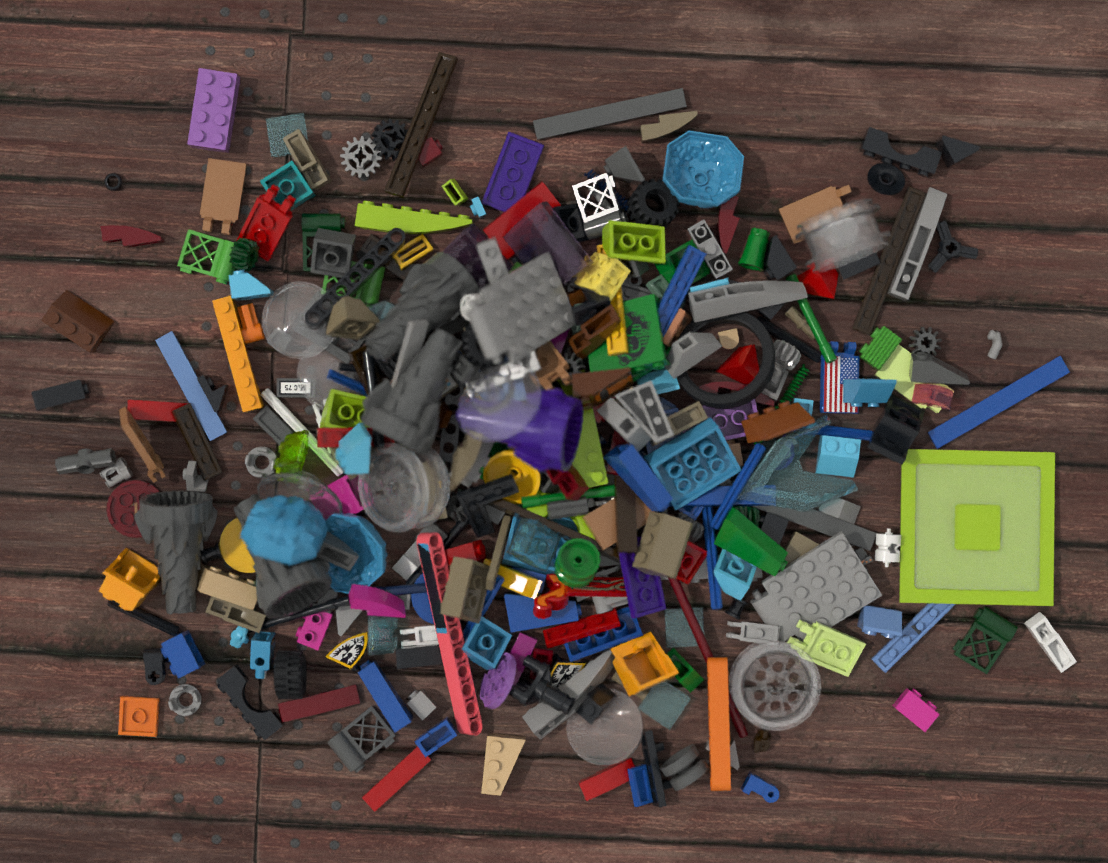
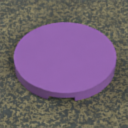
[480,652,516,709]

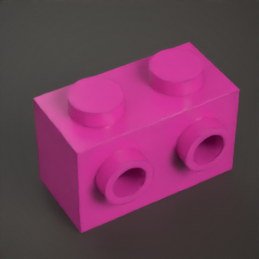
[295,606,334,650]
[892,688,940,732]

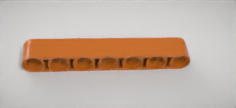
[707,657,731,791]

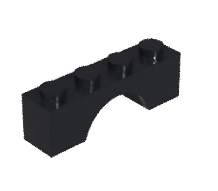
[859,127,942,178]
[216,664,285,740]

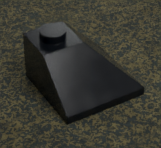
[545,203,589,250]

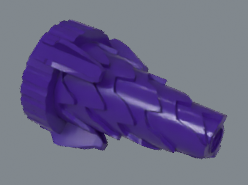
[455,389,583,472]

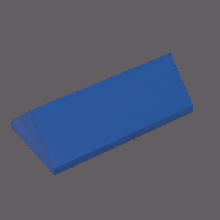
[564,606,643,662]

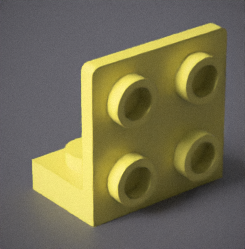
[574,252,630,302]

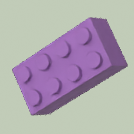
[187,68,240,153]
[679,399,758,440]

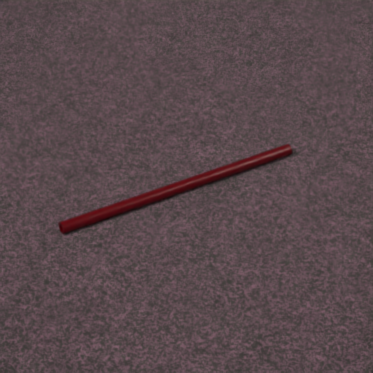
[668,578,748,738]

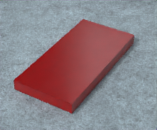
[483,181,561,260]

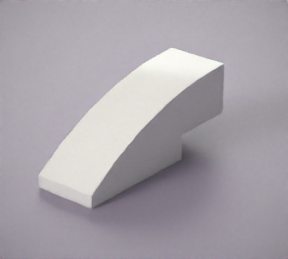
[1024,612,1077,673]

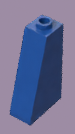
[603,444,673,512]
[504,593,582,633]
[358,660,413,733]

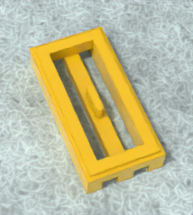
[392,234,433,270]

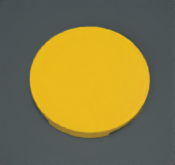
[220,518,255,573]

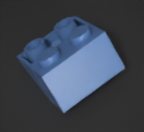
[857,605,902,639]

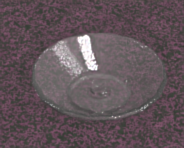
[458,363,542,442]
[257,471,343,521]

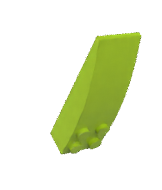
[558,370,608,488]

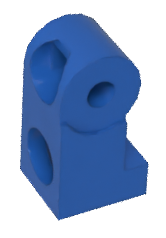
[740,772,779,803]

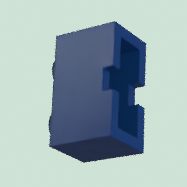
[415,717,458,758]

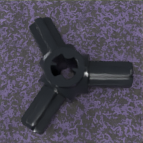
[928,221,978,273]

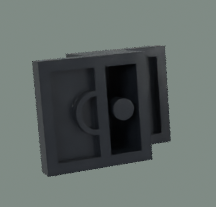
[868,394,925,464]

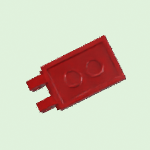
[236,184,296,262]

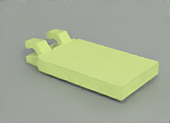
[875,345,954,413]
[787,619,866,677]

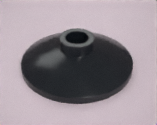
[867,163,905,195]

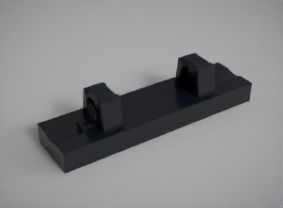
[639,729,672,808]

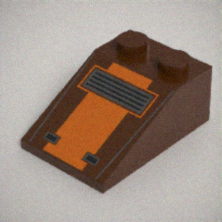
[572,368,634,410]

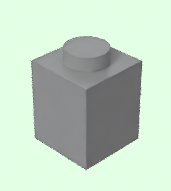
[407,689,437,721]

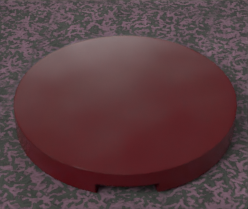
[106,480,160,538]

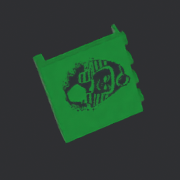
[588,294,670,374]

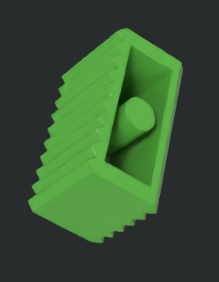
[859,326,902,371]

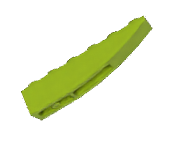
[355,201,473,234]

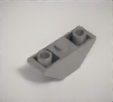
[687,220,733,279]
[664,332,722,379]
[597,397,651,452]

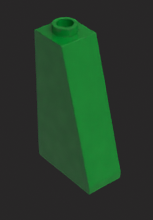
[714,507,788,577]

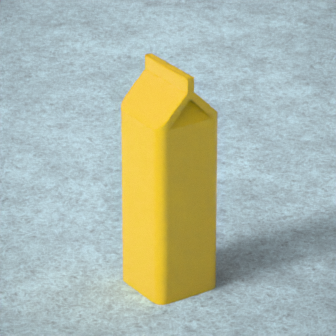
[483,559,542,599]

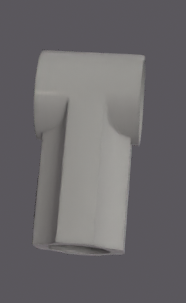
[592,596,628,614]

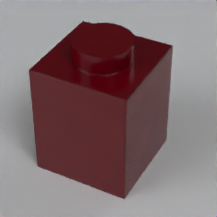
[419,137,443,168]

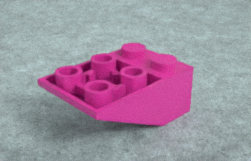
[309,474,378,521]

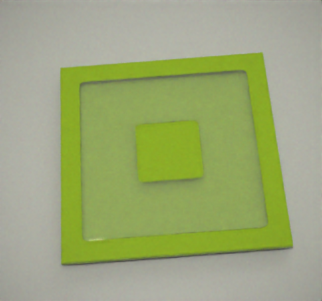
[899,449,1055,606]

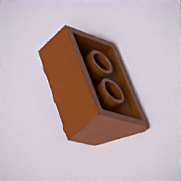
[741,401,815,443]

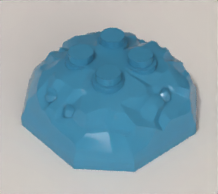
[663,130,744,208]
[240,495,328,565]
[325,513,388,594]

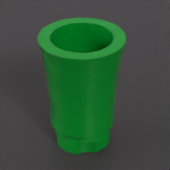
[738,228,770,272]

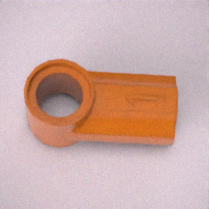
[237,303,265,344]

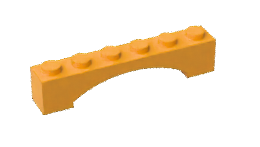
[212,296,264,413]

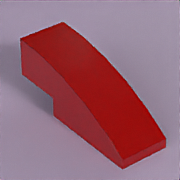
[127,400,189,422]
[578,758,635,801]

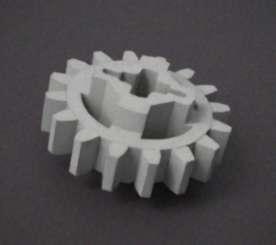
[340,136,382,179]

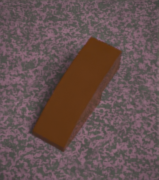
[568,304,621,359]

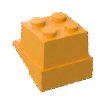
[99,547,161,611]
[610,632,679,697]

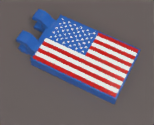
[820,341,859,414]

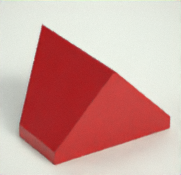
[797,258,839,299]
[716,344,759,385]

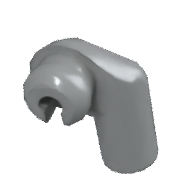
[987,330,1002,359]

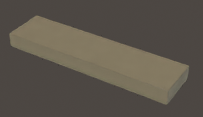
[486,515,511,591]

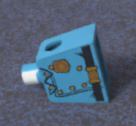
[250,631,276,679]

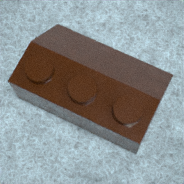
[41,290,115,353]

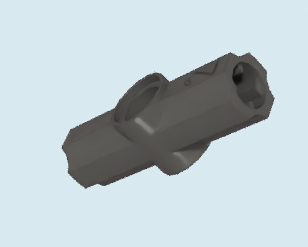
[55,448,117,474]

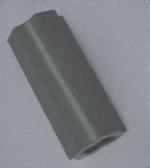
[547,497,588,520]

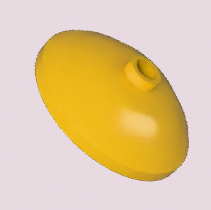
[483,450,541,504]

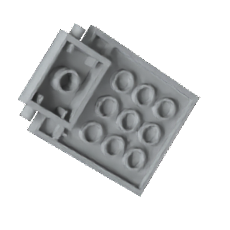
[466,252,576,364]
[750,531,882,646]

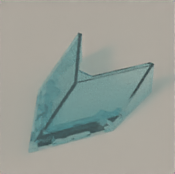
[737,415,858,512]

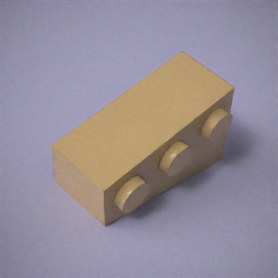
[196,564,257,610]
[481,733,526,796]

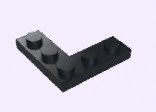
[457,474,519,538]

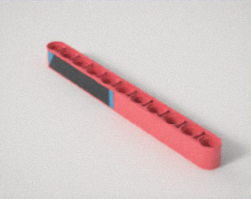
[416,532,483,736]

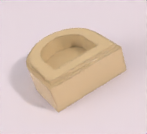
[718,328,739,349]

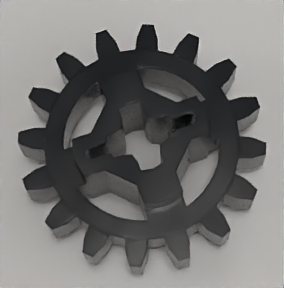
[371,119,408,161]

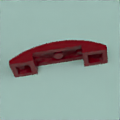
[699,381,774,406]

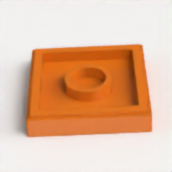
[118,696,160,737]

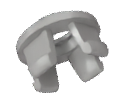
[245,447,278,478]
[168,684,201,717]

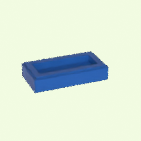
[627,764,653,807]

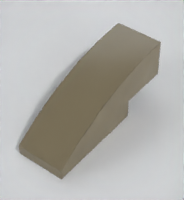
[640,111,698,143]
[282,129,332,191]
[650,401,708,447]
[449,430,483,491]
[205,596,266,633]

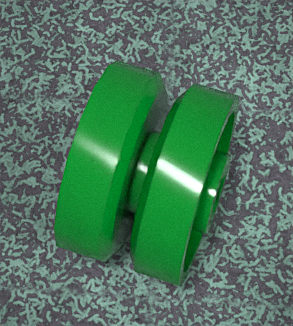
[554,538,600,588]

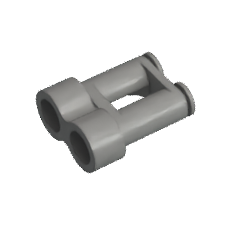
[99,457,133,488]

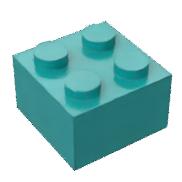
[260,160,315,211]

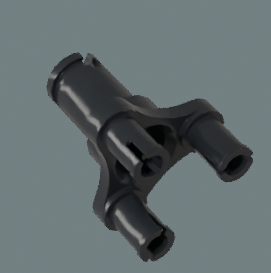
[508,655,575,715]

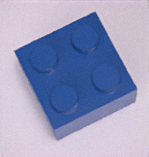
[161,630,205,678]

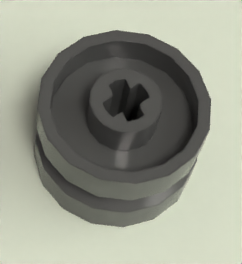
[660,744,710,791]

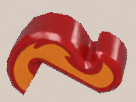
[533,573,569,619]

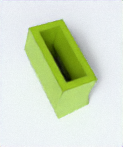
[442,178,468,206]

